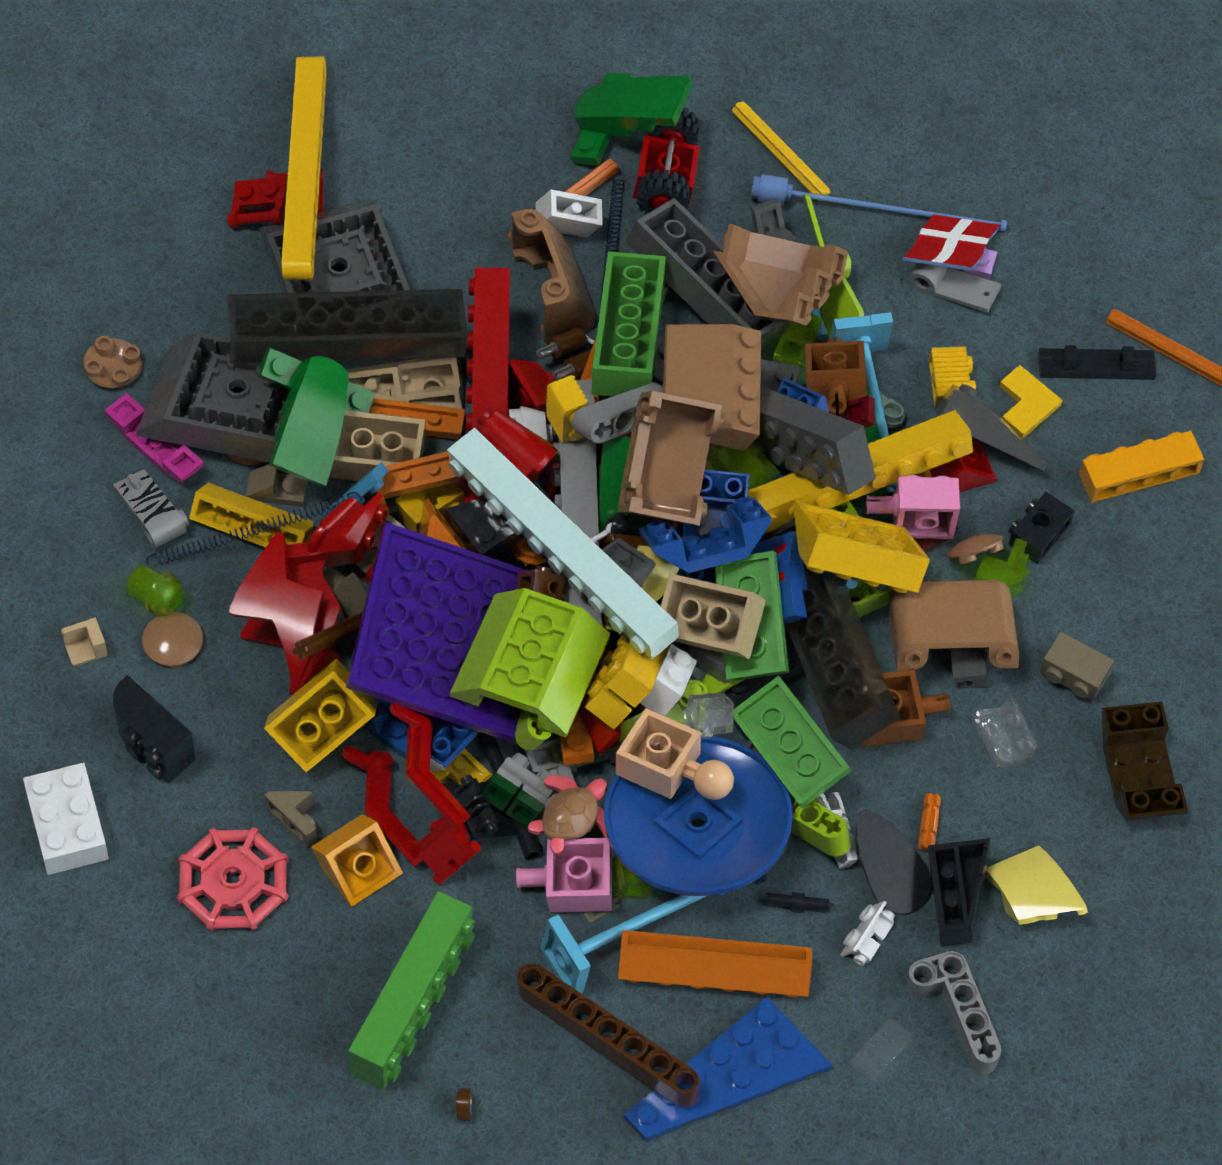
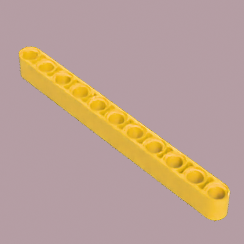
[282,56,326,281]

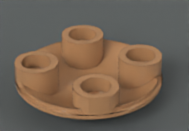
[83,336,142,389]
[946,534,1004,564]
[142,612,203,669]

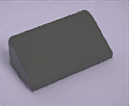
[602,538,656,587]

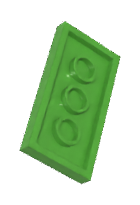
[715,551,789,682]
[729,676,852,808]

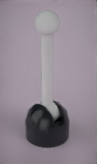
[590,512,632,543]

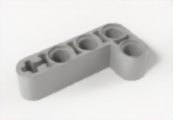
[572,383,663,443]
[906,951,1002,1074]

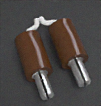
[536,327,595,380]

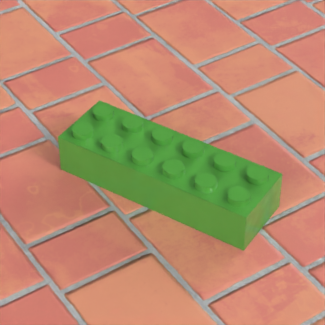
[591,252,666,396]
[348,891,475,1091]

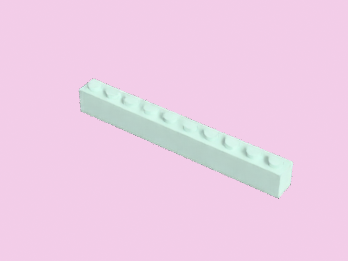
[447,427,679,660]

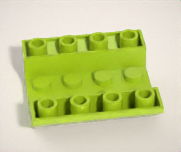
[450,588,610,737]

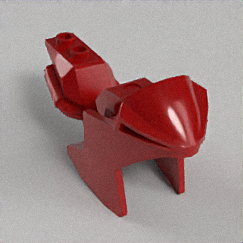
[229,493,389,696]

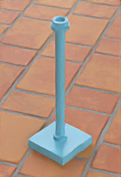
[830,312,898,493]
[540,893,725,994]

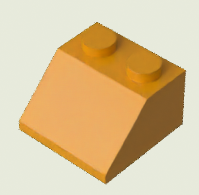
[311,814,403,907]

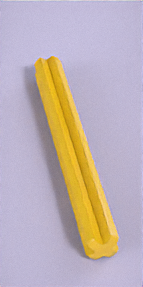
[732,101,830,201]

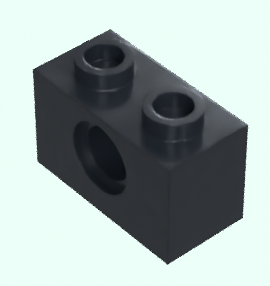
[1008,491,1075,564]

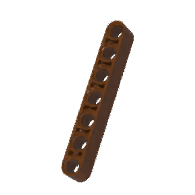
[517,963,700,1107]

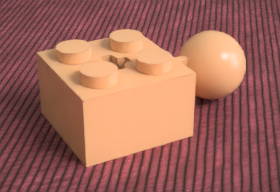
[616,708,734,800]

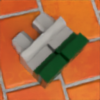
[481,753,553,828]

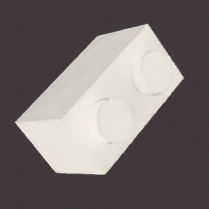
[536,189,602,238]
[640,644,697,716]

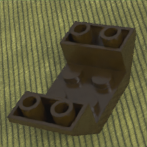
[1102,701,1188,821]

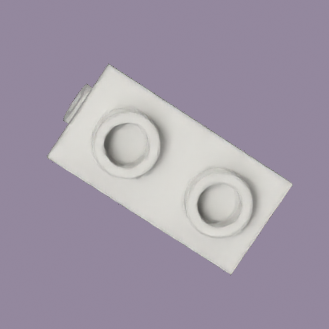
[840,901,895,966]

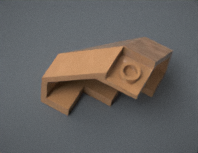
[713,224,848,326]

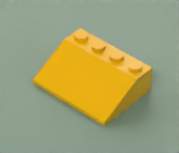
[793,501,930,593]

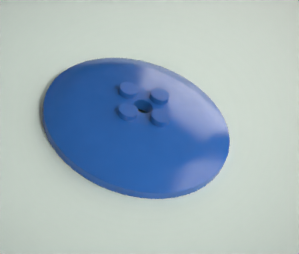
[604,735,793,896]

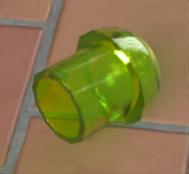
[126,564,184,616]

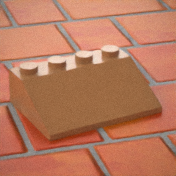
[663,324,761,451]

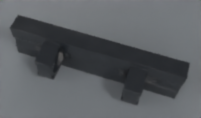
[1038,345,1156,380]

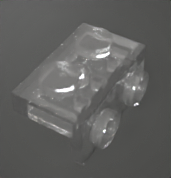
[971,698,1039,768]

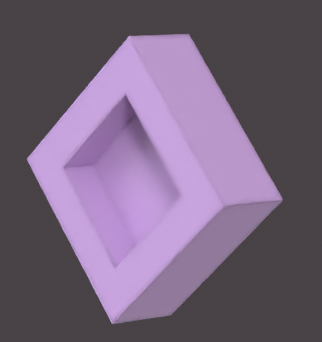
[963,249,997,280]

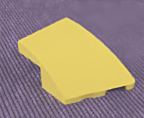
[986,845,1088,925]

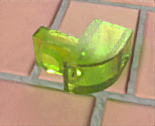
[772,313,824,371]
[975,538,1030,597]

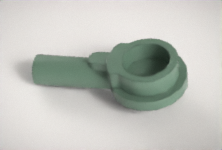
[879,390,905,428]

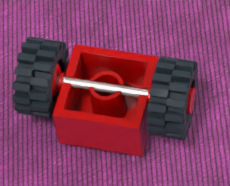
[632,107,700,215]

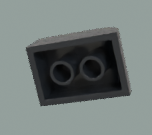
[113,675,196,783]

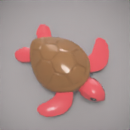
[528,775,607,855]

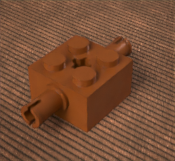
[805,337,867,414]
[826,669,950,747]

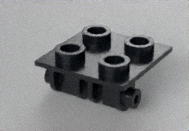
[446,775,516,840]

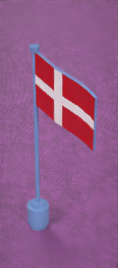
[751,174,1007,271]

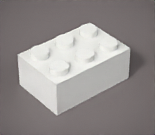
[23,763,109,875]

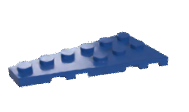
[624,997,832,1142]

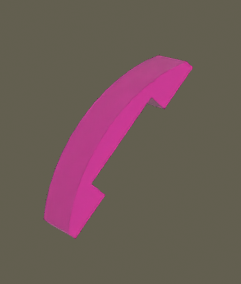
[104,393,204,483]

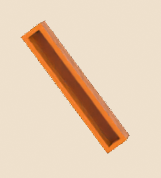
[618,930,812,997]

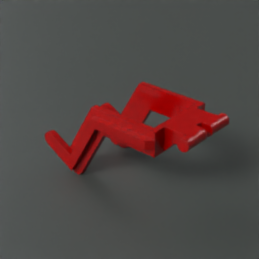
[342,702,481,885]

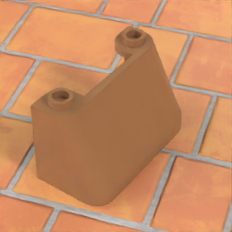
[511,209,596,343]
[618,391,725,526]
[888,580,1019,671]

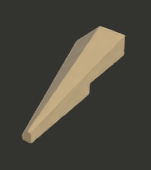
[346,352,464,409]

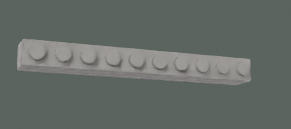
[552,380,602,625]

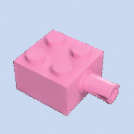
[865,475,960,539]
[516,838,613,912]

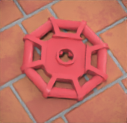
[176,827,289,931]

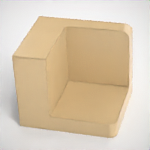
[61,617,108,667]

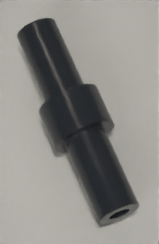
[766,892,830,912]

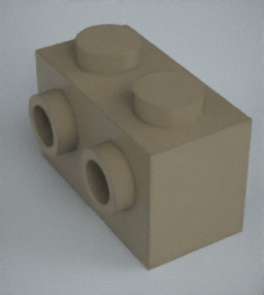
[1040,632,1114,701]

